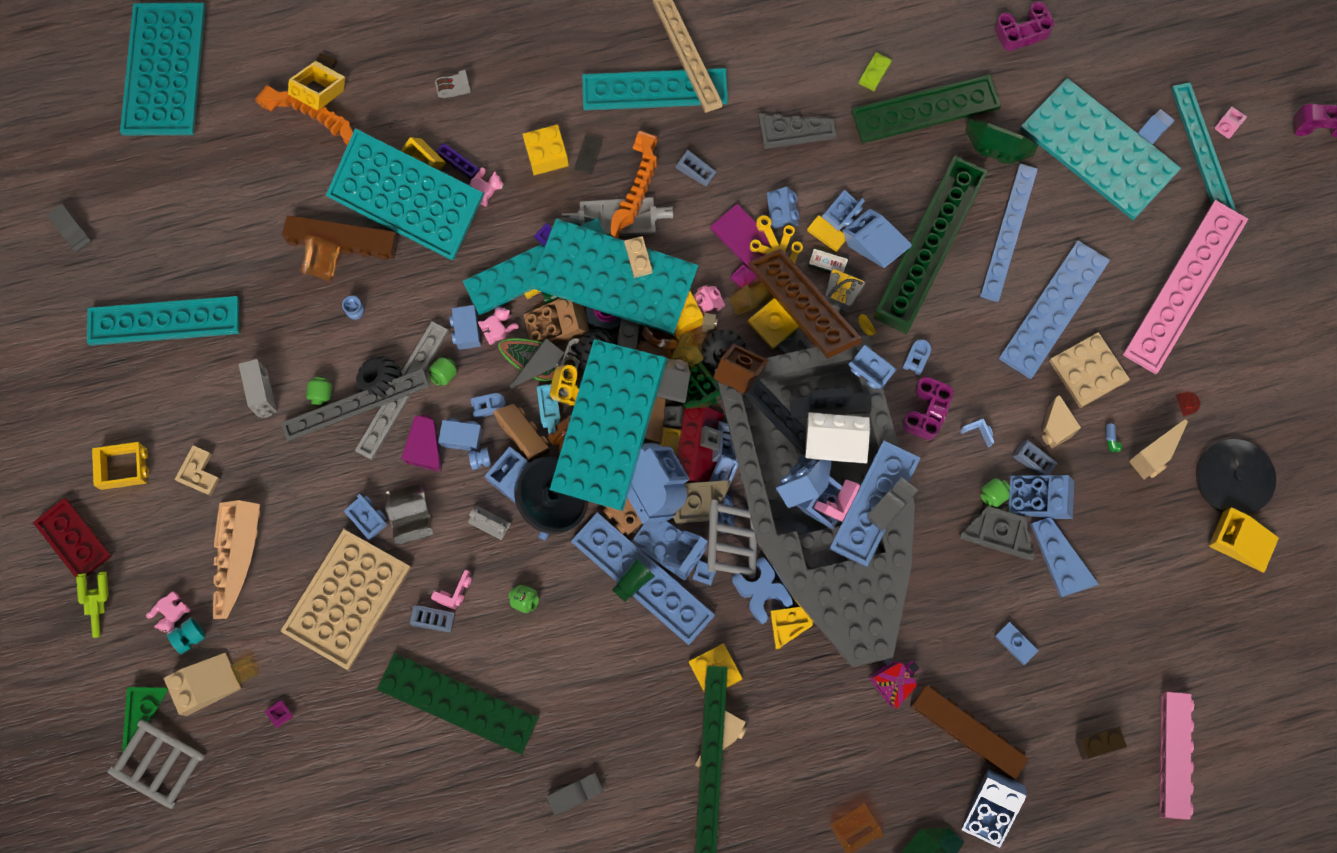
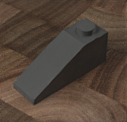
[509,339,564,388]

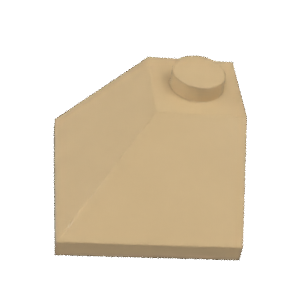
[1042,395,1081,448]

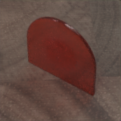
[1176,392,1200,416]

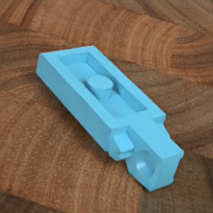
[537,384,561,434]

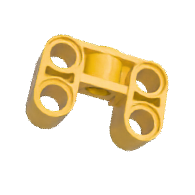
[550,365,579,407]

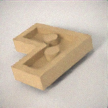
[175,446,220,496]

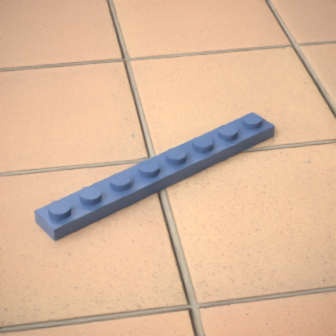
[980,164,1038,302]

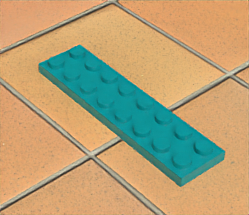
[582,68,728,110]
[463,218,606,315]
[87,296,240,346]

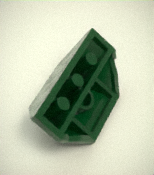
[965,119,1039,165]
[682,355,721,409]
[900,828,964,853]

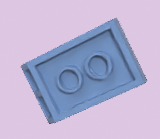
[631,521,708,580]

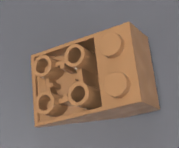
[524,298,590,344]

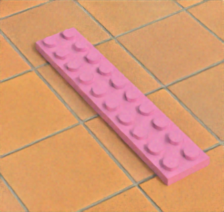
[1123,200,1248,375]

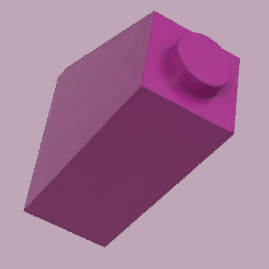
[401,414,442,472]

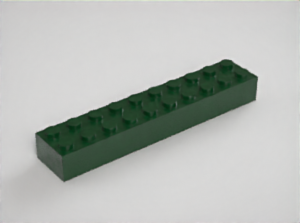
[873,156,988,335]

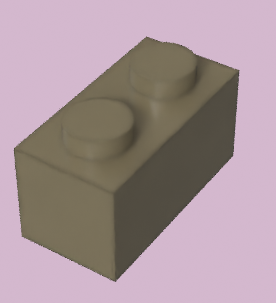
[702,313,718,333]

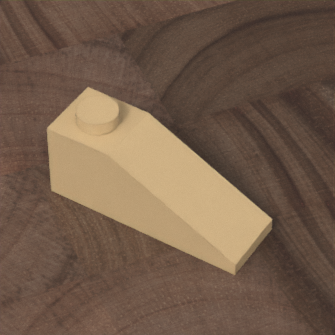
[695,711,747,768]

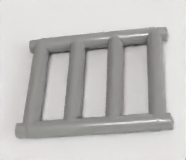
[708,499,757,579]
[107,719,205,809]

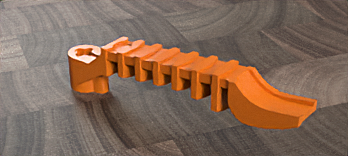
[255,85,353,146]
[611,131,658,239]

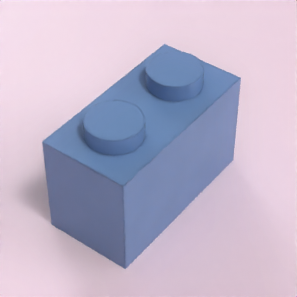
[449,305,481,350]
[438,418,483,452]

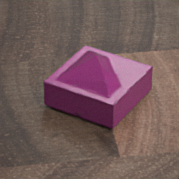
[730,265,756,291]
[264,700,293,729]

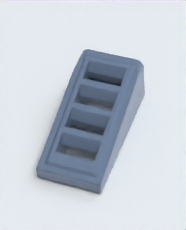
[675,150,716,186]
[712,421,735,462]
[1012,440,1057,475]
[410,605,455,633]

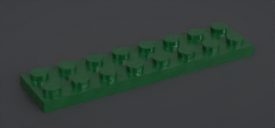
[851,74,1001,144]
[376,653,539,755]

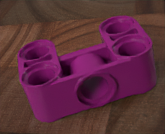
[995,1,1054,51]
[1294,104,1337,137]
[902,377,953,440]

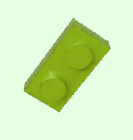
[859,52,892,92]

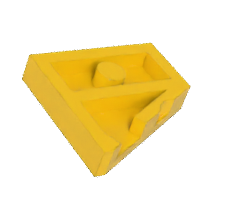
[770,607,813,649]

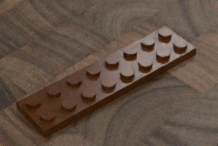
[748,249,861,359]

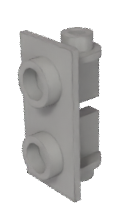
[468,506,511,541]

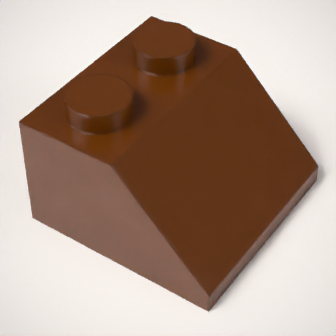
[713,343,769,394]

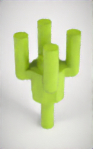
[76,571,109,638]

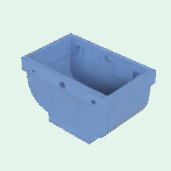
[627,443,690,524]

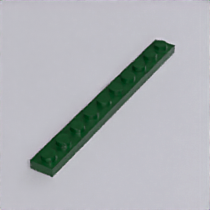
[694,665,728,853]

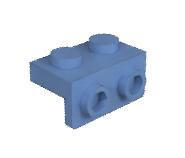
[767,187,799,229]
[822,190,865,231]
[848,345,897,389]
[344,493,387,540]

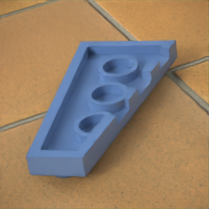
[1031,517,1099,598]

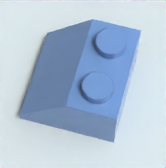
[796,476,843,529]

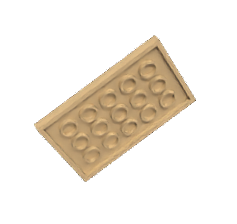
[280,529,411,671]

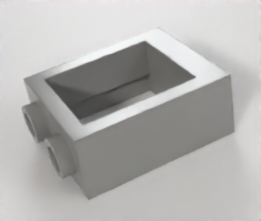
[239,359,277,418]

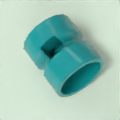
[166,617,206,655]

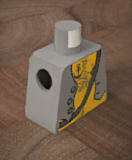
[825,268,865,312]

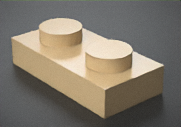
[624,236,652,278]

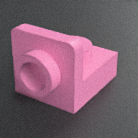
[1215,107,1247,139]

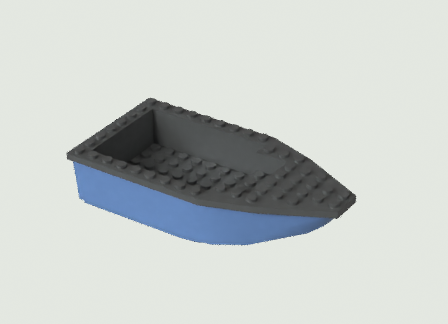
[715,336,915,667]

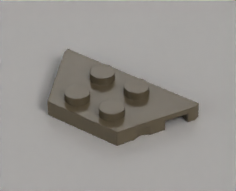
[673,480,730,523]

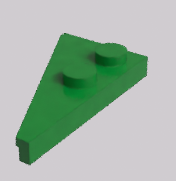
[122,687,168,753]

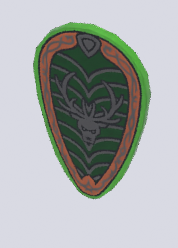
[498,338,562,382]

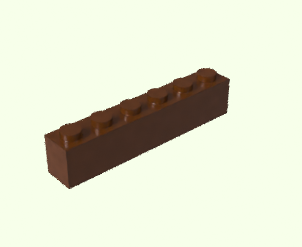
[282,215,399,260]
[910,685,1029,780]

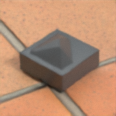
[663,406,684,427]
[700,426,722,451]

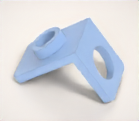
[960,419,994,447]

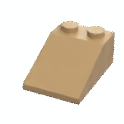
[1129,419,1188,479]
[164,653,242,716]

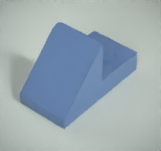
[1138,109,1175,145]

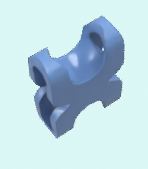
[731,557,793,624]

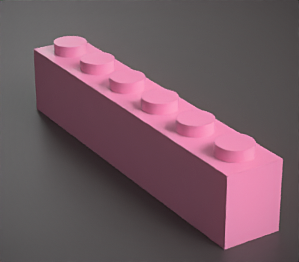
[1159,692,1194,820]

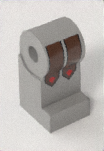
[435,70,471,98]

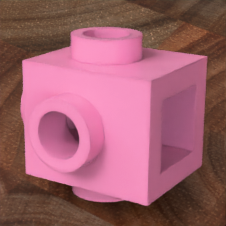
[693,285,725,316]

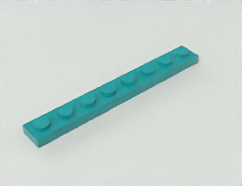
[1171,82,1237,212]

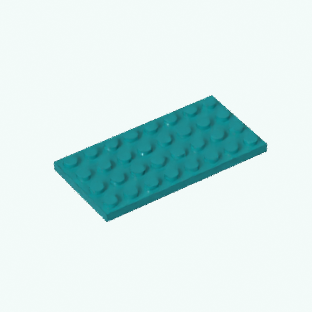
[120,3,206,136]
[1020,78,1181,221]
[326,129,485,260]
[530,219,699,335]
[550,339,667,511]

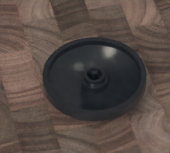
[1196,439,1276,515]
[514,457,588,534]

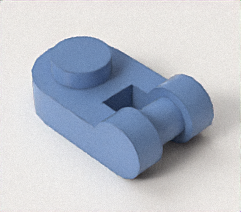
[903,340,931,376]
[470,393,506,419]

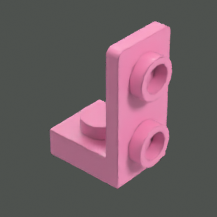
[814,480,860,522]
[431,570,472,610]

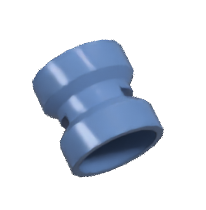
[342,296,365,320]
[468,447,492,470]

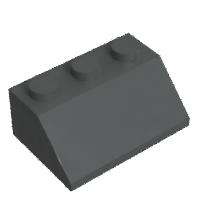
[642,351,690,403]

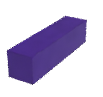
[437,143,479,180]

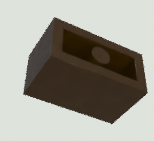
[1075,727,1127,760]

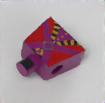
[868,660,919,709]

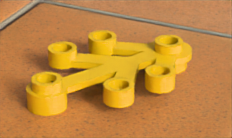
[749,215,803,264]

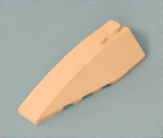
[213,500,260,619]

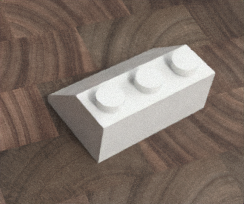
[806,413,870,463]

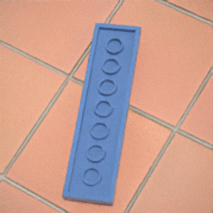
[999,241,1110,379]
[571,513,715,646]

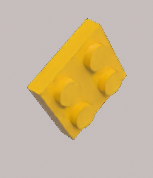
[747,298,799,350]
[689,644,742,692]

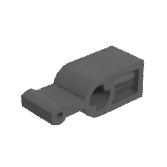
[47,204,92,253]
[867,477,918,532]
[547,773,604,816]

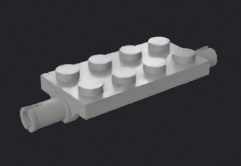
[562,197,673,236]

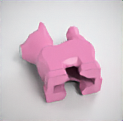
[470,167,504,207]
[478,306,519,345]
[146,591,191,633]

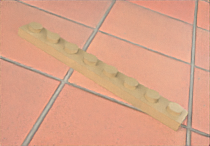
[653,0,722,113]

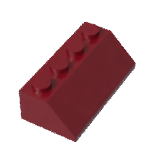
[677,407,723,484]

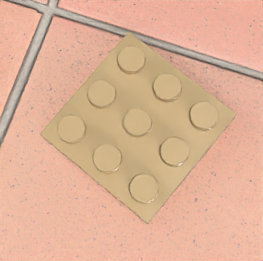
[1049,332,1130,408]

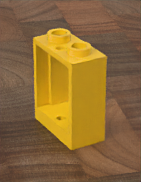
[288,61,345,110]
[92,442,149,490]

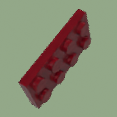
[33,498,112,578]

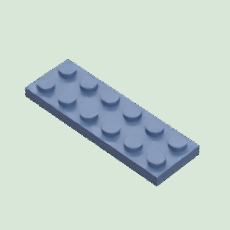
[830,441,921,567]

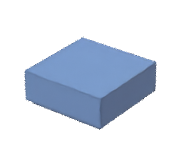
[692,560,716,586]

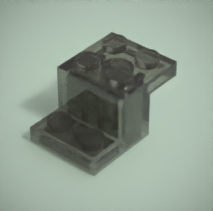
[386,482,434,545]

